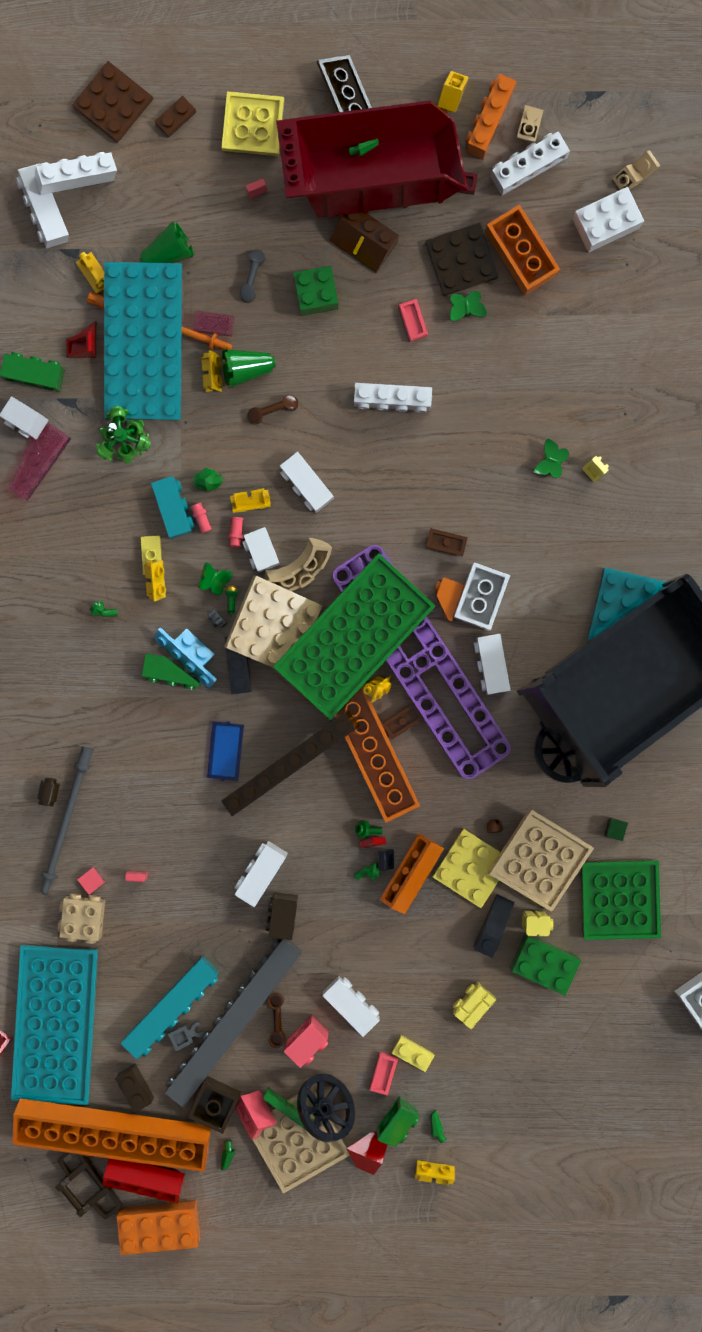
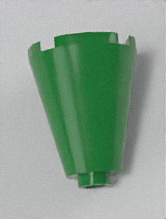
[139,221,195,263]
[221,349,276,388]

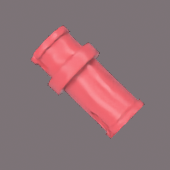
[190,502,212,533]
[228,517,244,548]

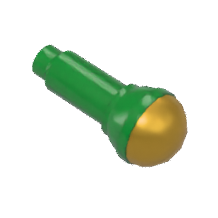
[225,585,238,615]

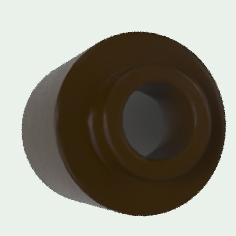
[37,777,60,807]

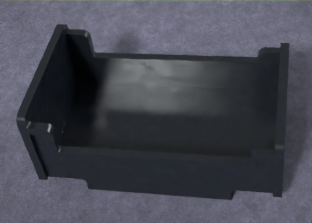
[517,574,702,787]

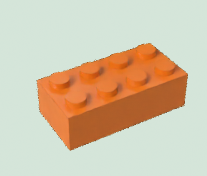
[485,204,560,296]
[117,1200,200,1255]

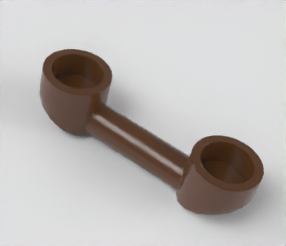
[247,395,298,425]
[268,993,285,1048]

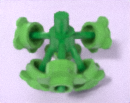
[95,406,151,464]

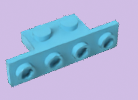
[154,628,217,688]

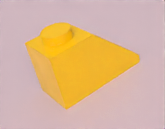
[438,71,469,113]

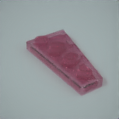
[10,422,71,501]

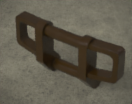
[55,1152,122,1219]

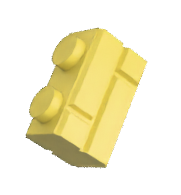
[522,910,553,936]
[453,982,496,1029]

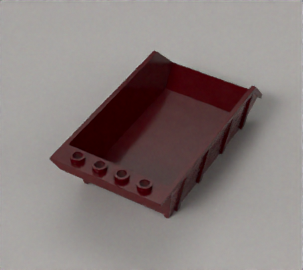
[276,100,468,218]

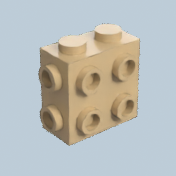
[58,893,105,944]

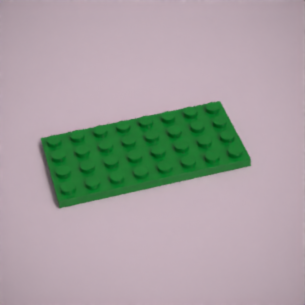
[273,553,435,720]

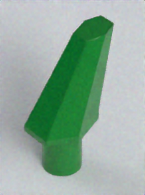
[349,139,379,156]
[430,1110,447,1143]
[221,1140,236,1170]

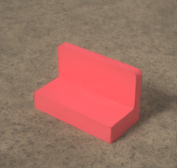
[235,1091,277,1140]

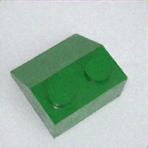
[377,1096,419,1147]

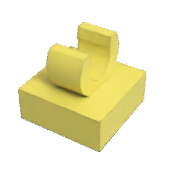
[582,456,609,483]

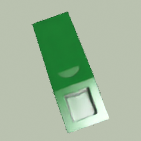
[142,653,201,690]

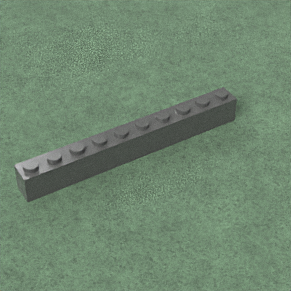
[165,939,302,1107]

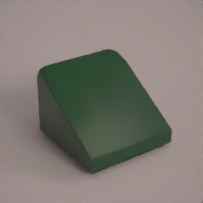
[604,817,628,841]

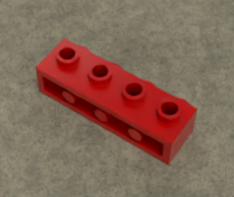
[102,1159,185,1204]

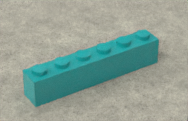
[120,956,219,1059]

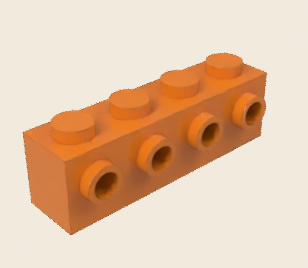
[465,73,517,159]
[379,834,444,914]

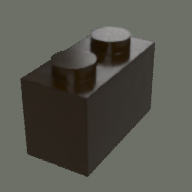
[115,1063,154,1113]

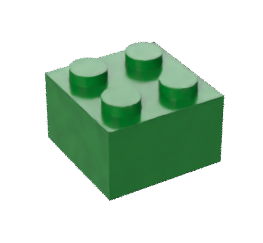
[293,266,338,316]

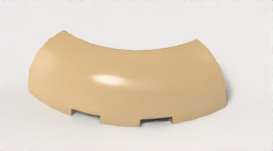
[265,538,332,591]

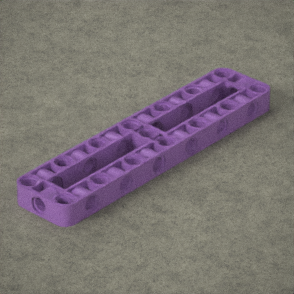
[333,545,511,779]

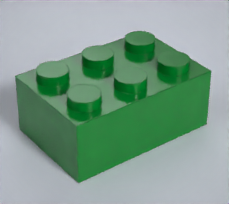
[510,933,581,996]

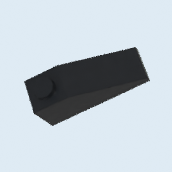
[473,894,515,958]

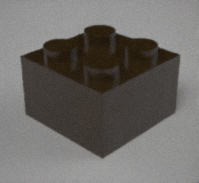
[266,892,298,940]
[188,1076,241,1134]

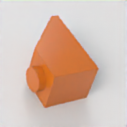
[434,577,465,622]

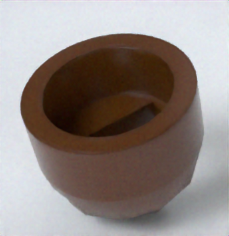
[487,819,503,834]

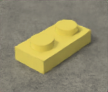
[392,1035,435,1072]

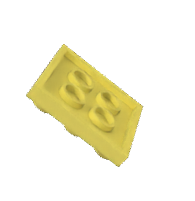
[222,91,284,156]
[432,828,500,908]

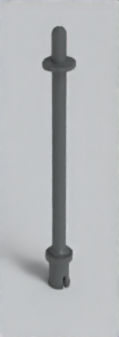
[41,746,94,895]

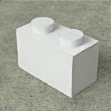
[0,396,48,439]
[242,527,280,573]

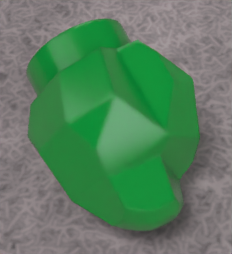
[194,468,223,492]

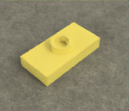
[141,536,162,575]

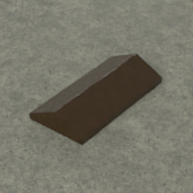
[317,55,372,112]

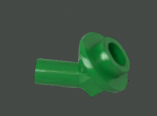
[89,601,117,617]
[355,820,383,839]
[354,862,380,881]

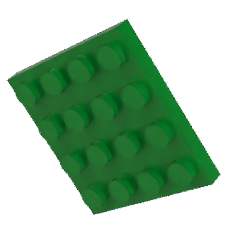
[581,860,661,940]

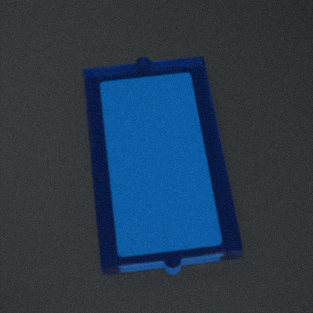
[207,721,244,781]

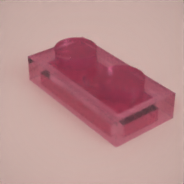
[193,311,234,337]

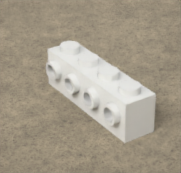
[490,131,570,196]
[35,152,117,195]
[15,163,69,248]
[354,383,432,413]

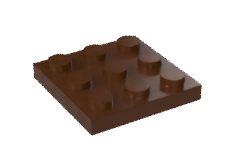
[72,61,153,143]

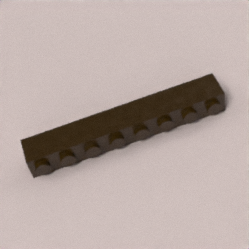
[221,710,360,816]

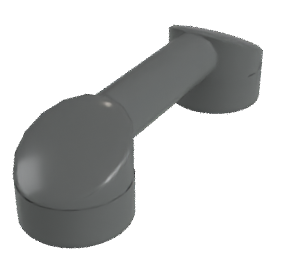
[240,250,265,303]

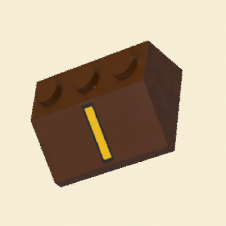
[330,212,399,273]

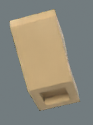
[517,105,544,143]
[612,150,660,190]

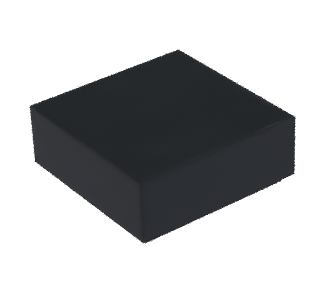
[378,849,394,871]

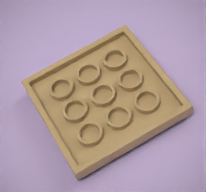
[224,575,323,668]
[488,808,594,912]
[253,1086,350,1193]

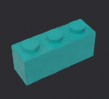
[151,476,195,540]

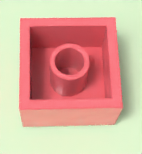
[284,1014,329,1068]

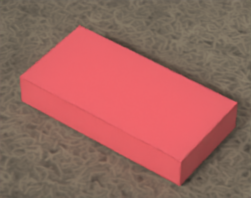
[398,299,428,342]
[369,1052,398,1096]

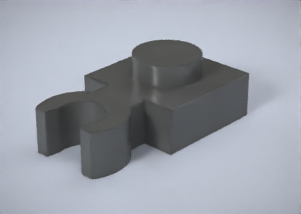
[208,608,227,628]
[167,1021,204,1051]

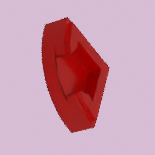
[359,837,386,848]

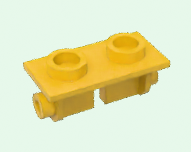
[76,252,104,294]
[201,350,223,392]
[230,488,271,513]
[144,560,166,602]
[363,676,392,703]
[415,1160,455,1186]

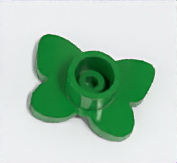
[450,291,487,322]
[534,439,569,479]
[198,562,233,595]

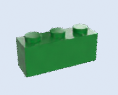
[0,352,65,392]

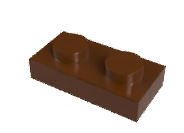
[155,96,196,138]
[426,528,468,557]
[382,703,424,740]

